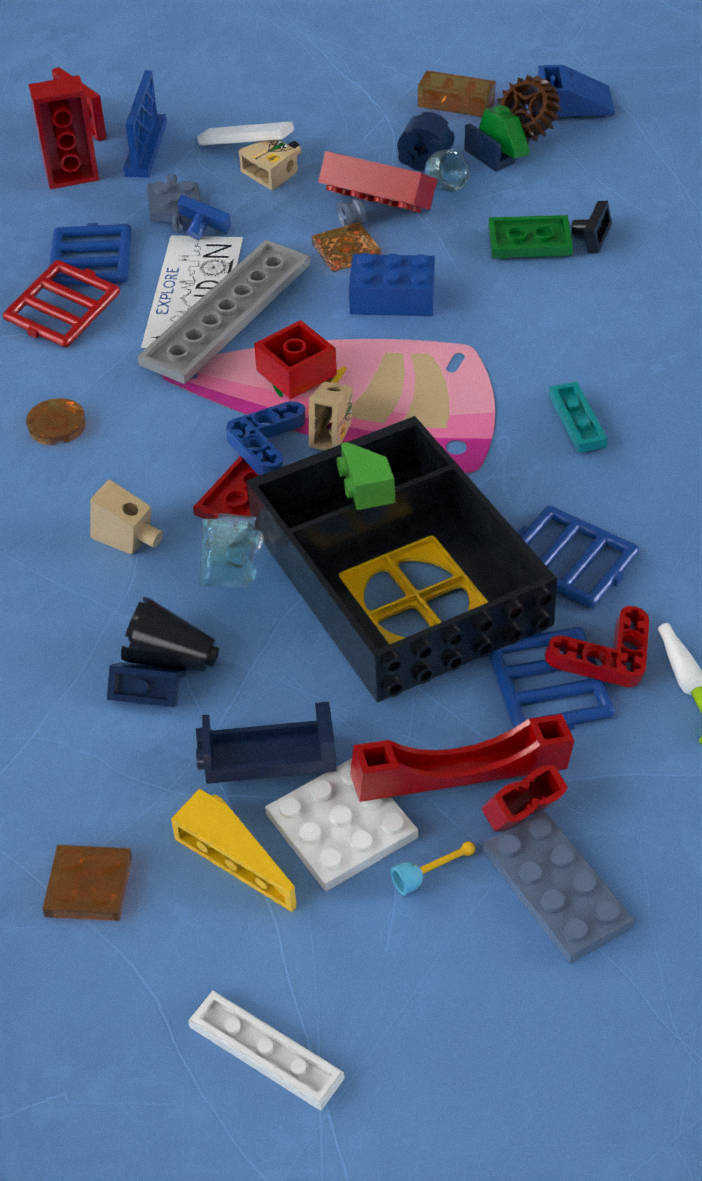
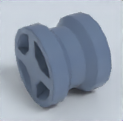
[337,198,367,229]

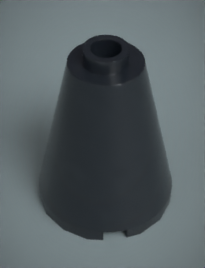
[121,597,220,671]

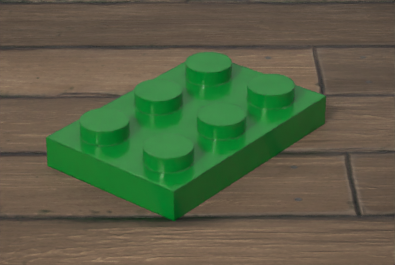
[488,215,573,259]

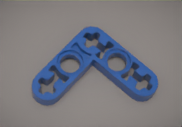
[226,401,305,476]

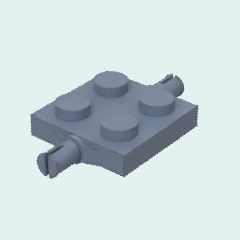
[147,174,201,233]

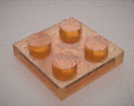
[42,845,132,921]

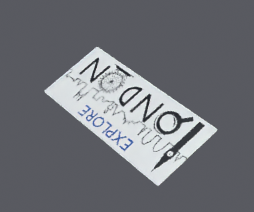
[141,235,243,348]

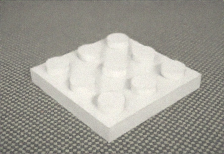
[265,758,418,892]

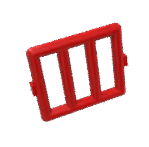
[2,260,121,348]

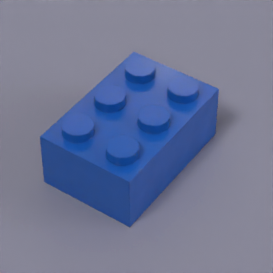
[349,253,435,316]

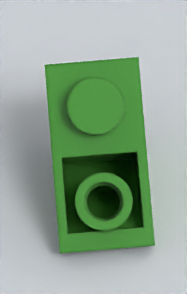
[337,442,395,510]

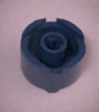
[397,112,455,174]

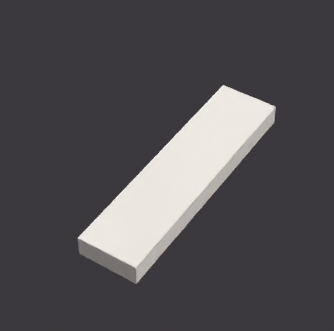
[197,121,294,146]
[188,990,345,1111]

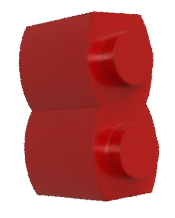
[481,765,568,832]

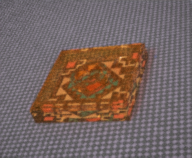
[312,222,381,272]

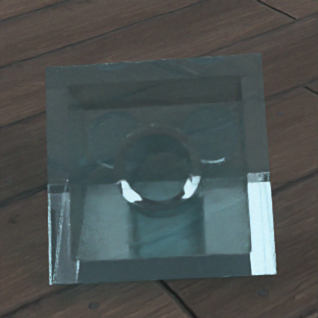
[199,518,257,589]

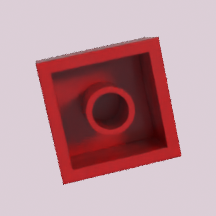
[254,320,337,399]

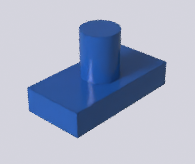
[177,194,231,240]

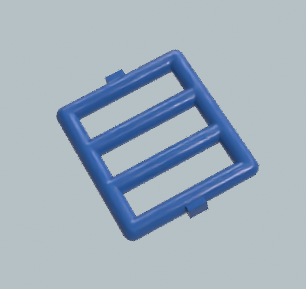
[49,223,132,287]
[517,506,639,608]
[488,627,616,730]

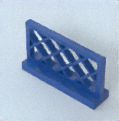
[123,70,167,178]

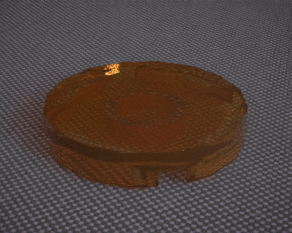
[26,398,86,445]

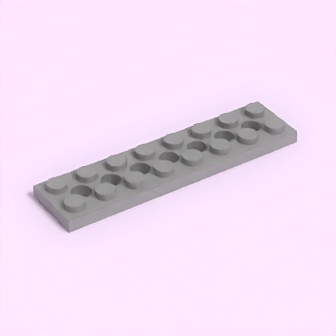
[137,240,310,384]

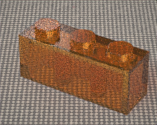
[418,70,496,117]

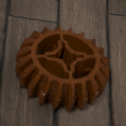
[497,75,561,143]

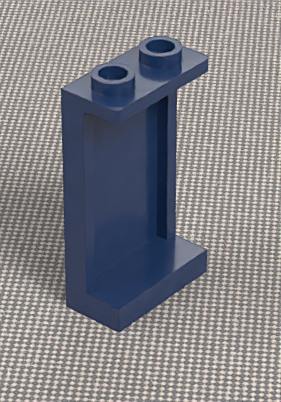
[196,702,337,784]

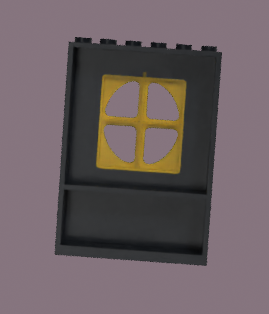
[246,416,557,703]

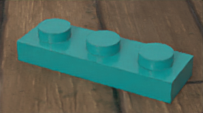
[549,381,608,453]

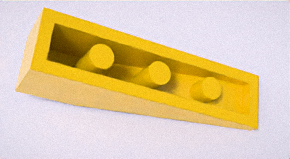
[171,788,297,912]

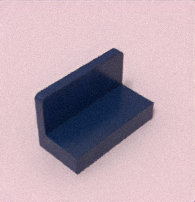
[464,123,516,172]
[106,662,186,707]

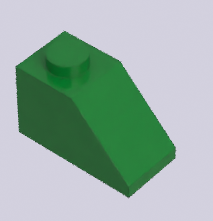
[479,105,530,158]

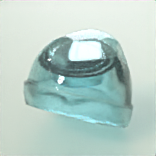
[425,149,469,192]

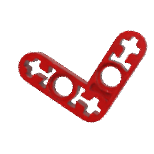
[544,606,649,687]

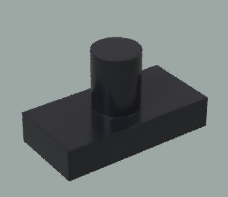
[572,201,612,253]

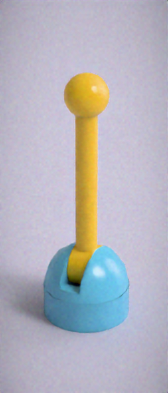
[391,841,476,896]

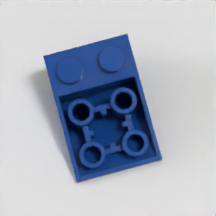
[538,65,615,118]

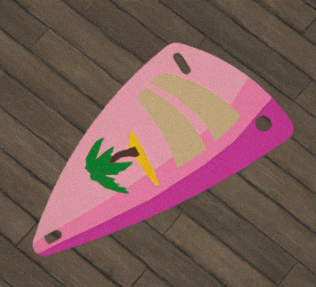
[162,339,495,473]

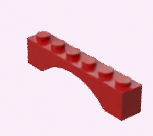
[350,714,575,802]

